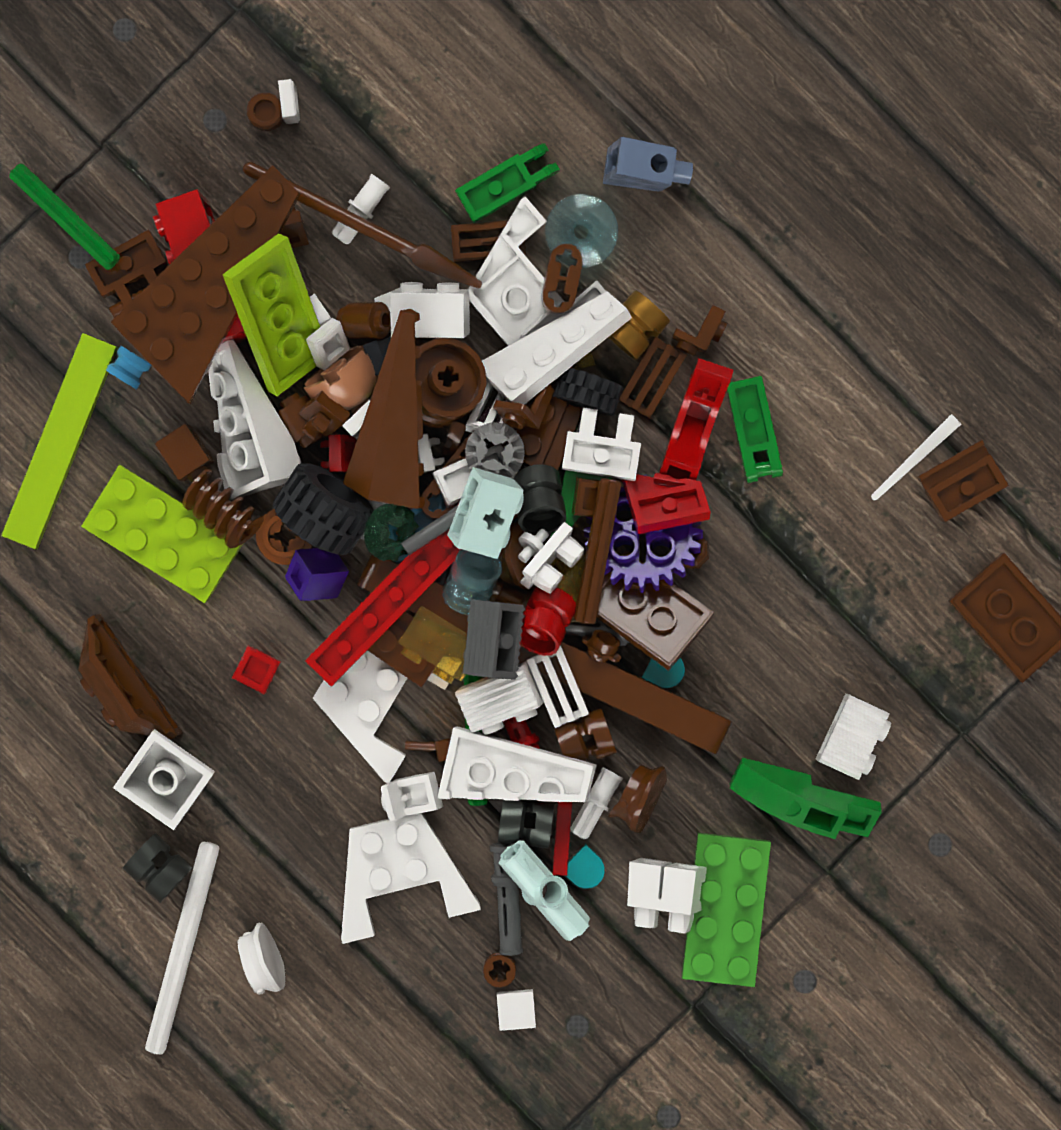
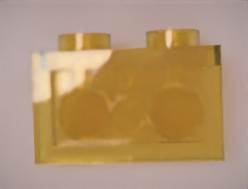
[398,606,467,684]

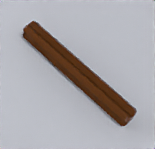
[574,478,621,624]

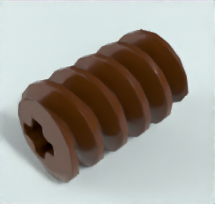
[182,468,264,548]

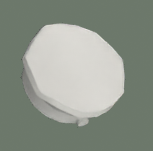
[238,923,285,995]

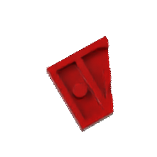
[622,473,711,534]

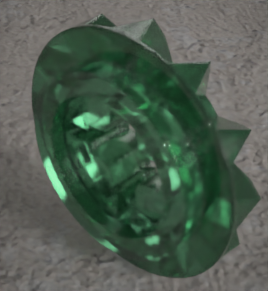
[364,503,420,561]

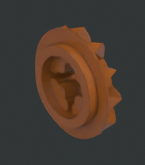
[256,509,312,565]

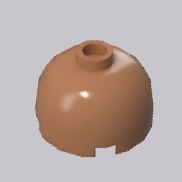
[303,345,378,415]

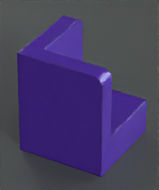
[285,548,349,601]

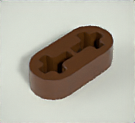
[541,244,583,314]

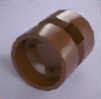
[553,708,617,762]

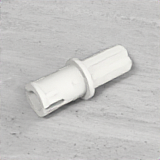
[332,174,390,244]
[570,767,623,839]

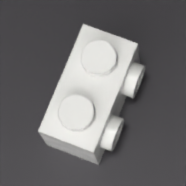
[390,282,470,338]

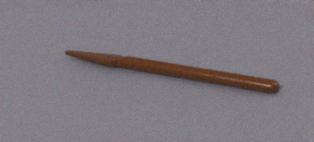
[243,162,482,288]

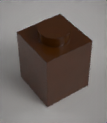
[154,423,215,483]

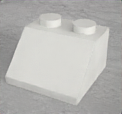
[113,729,215,830]

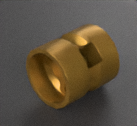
[608,290,670,360]

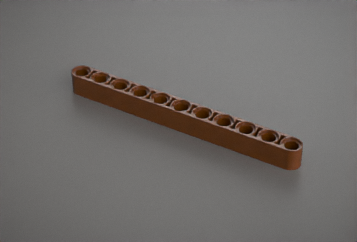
[357,552,732,754]

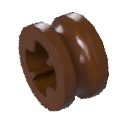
[483,952,516,988]

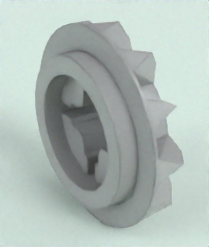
[465,422,525,478]

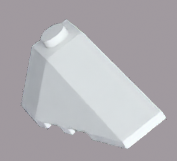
[209,340,301,500]

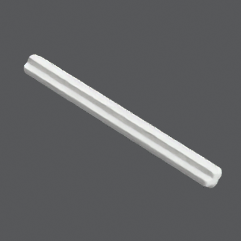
[145,842,220,1054]

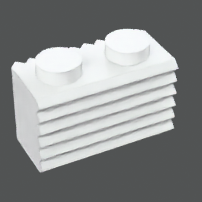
[455,661,544,735]
[815,693,891,780]

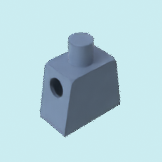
[603,137,693,191]

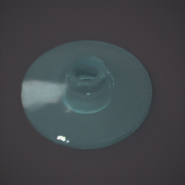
[545,194,618,268]

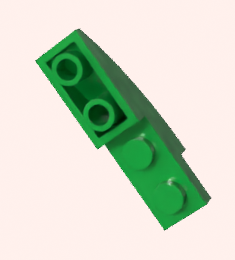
[729,757,882,839]

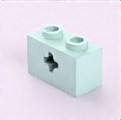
[447,467,524,559]

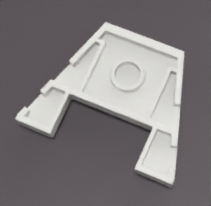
[468,196,606,346]
[313,650,462,783]
[341,813,481,944]

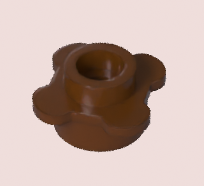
[582,630,621,663]

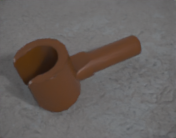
[405,738,451,762]

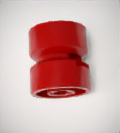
[519,587,576,656]

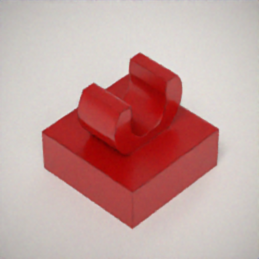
[320,434,357,473]

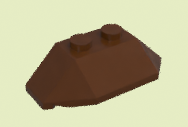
[78,614,183,740]

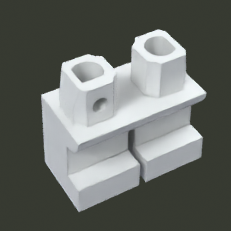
[627,858,707,933]

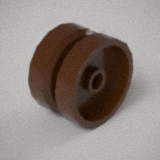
[416,338,487,428]

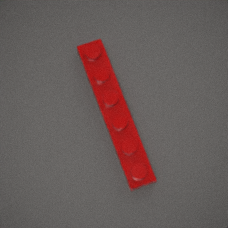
[305,504,465,687]

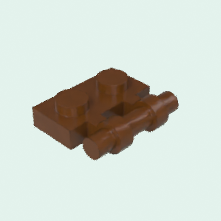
[84,229,168,318]

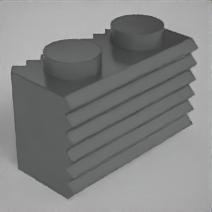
[463,599,525,680]

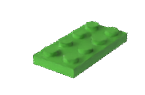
[681,832,771,987]

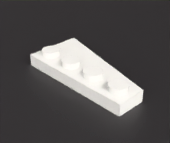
[482,291,632,404]
[437,726,597,802]

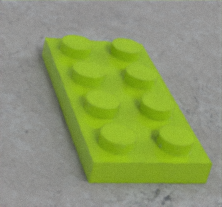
[222,233,320,396]
[81,465,244,603]

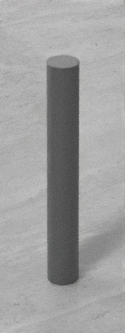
[401,506,458,555]

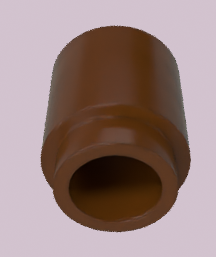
[336,302,391,339]
[278,393,325,449]

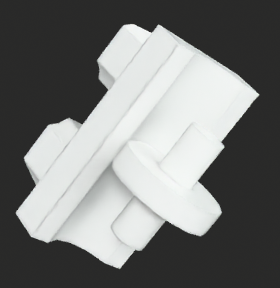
[518,522,584,594]

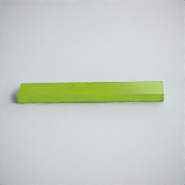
[1,333,118,549]

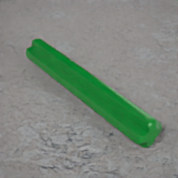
[9,164,120,270]

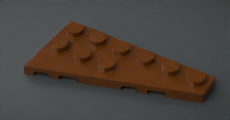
[111,165,300,404]

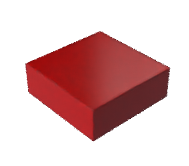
[232,645,282,694]

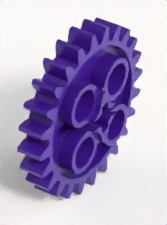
[583,475,703,593]

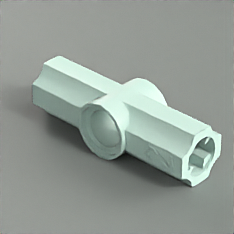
[499,841,590,941]

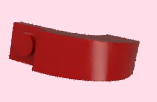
[659,358,734,480]

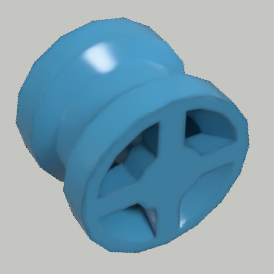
[106,346,152,389]

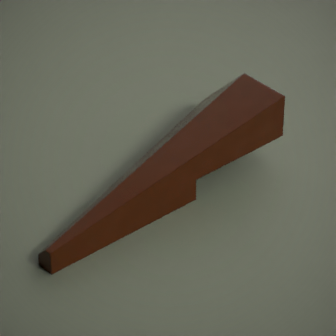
[343,309,425,509]

